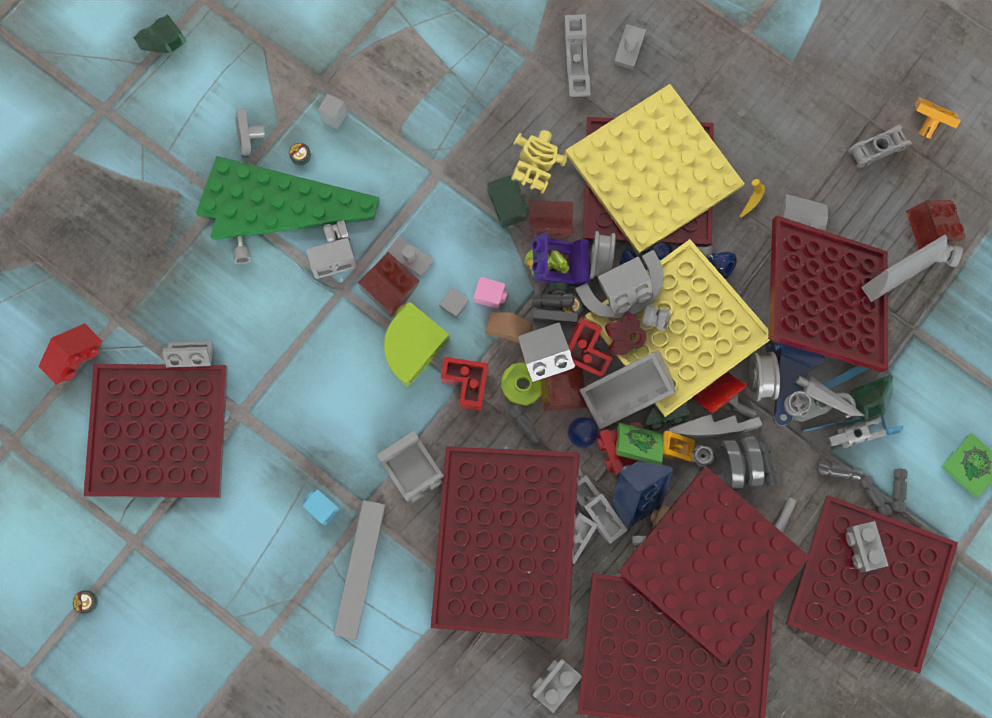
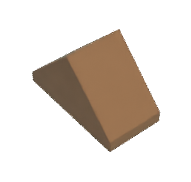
[485,312,532,343]

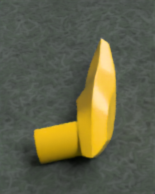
[739,179,765,218]

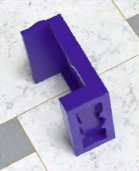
[532,232,589,287]

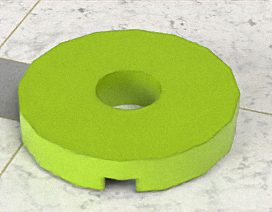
[501,362,545,406]

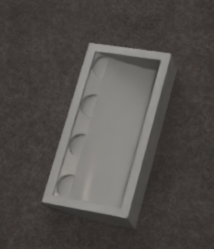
[861,235,948,302]
[580,349,676,429]

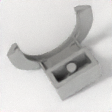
[576,250,664,319]

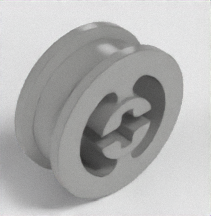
[589,231,615,279]
[749,351,780,401]

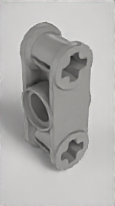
[848,125,912,169]

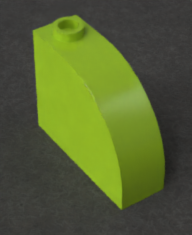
[384,302,450,388]

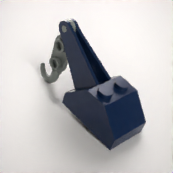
[765,340,856,427]

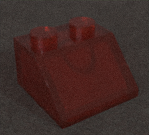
[540,365,587,411]

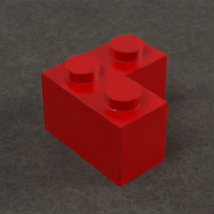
[567,316,612,378]
[38,323,103,384]
[441,357,489,411]

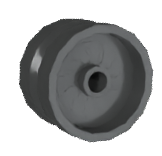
[720,436,764,490]

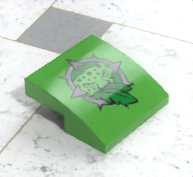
[615,422,663,465]
[941,433,992,498]

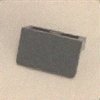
[532,309,578,342]

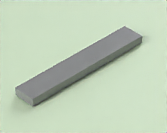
[334,500,386,640]

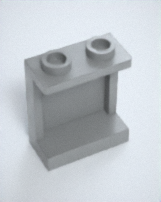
[518,323,575,381]
[377,431,444,503]

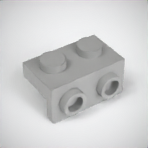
[162,341,214,367]

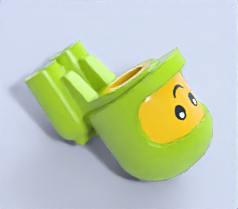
[525,249,569,276]

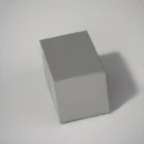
[318,94,347,130]

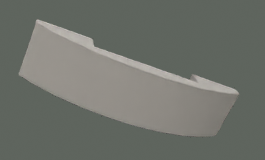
[564,14,591,97]

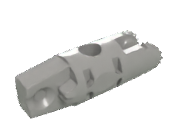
[827,416,887,448]

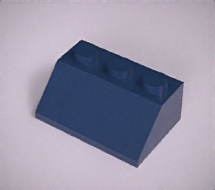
[611,461,673,529]

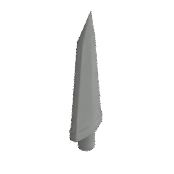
[795,375,865,416]

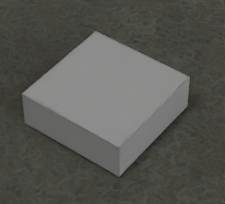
[439,287,469,318]

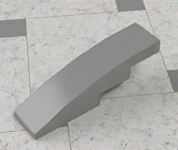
[667,414,762,438]
[577,469,627,543]

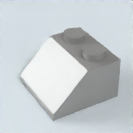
[780,194,828,231]

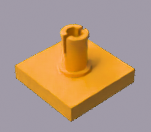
[915,97,961,139]

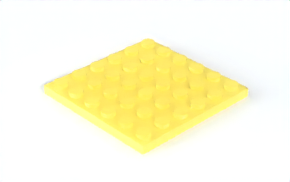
[565,84,745,255]
[585,239,769,417]

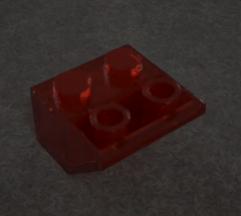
[358,252,420,317]

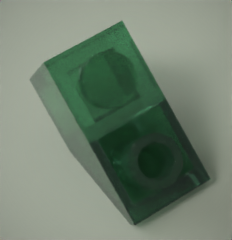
[133,14,186,54]
[851,375,893,423]
[643,402,690,430]

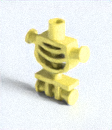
[511,130,567,194]

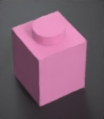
[474,277,508,310]

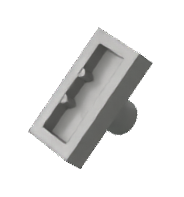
[614,24,646,70]
[235,108,264,157]
[386,236,434,278]

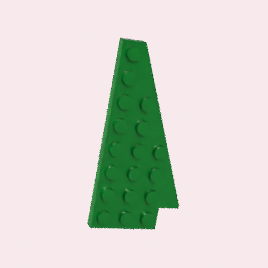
[196,156,380,240]

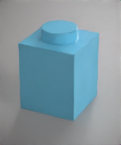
[302,489,340,526]

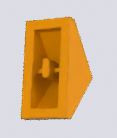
[662,431,695,462]

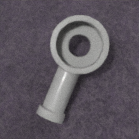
[721,394,757,419]

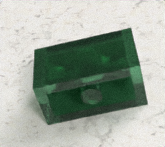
[487,175,529,228]

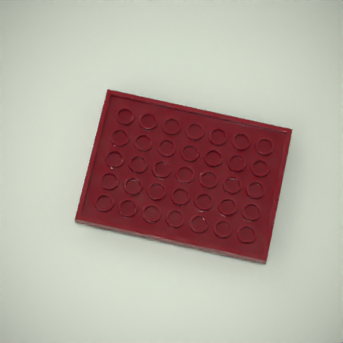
[431,446,580,639]
[577,573,774,718]

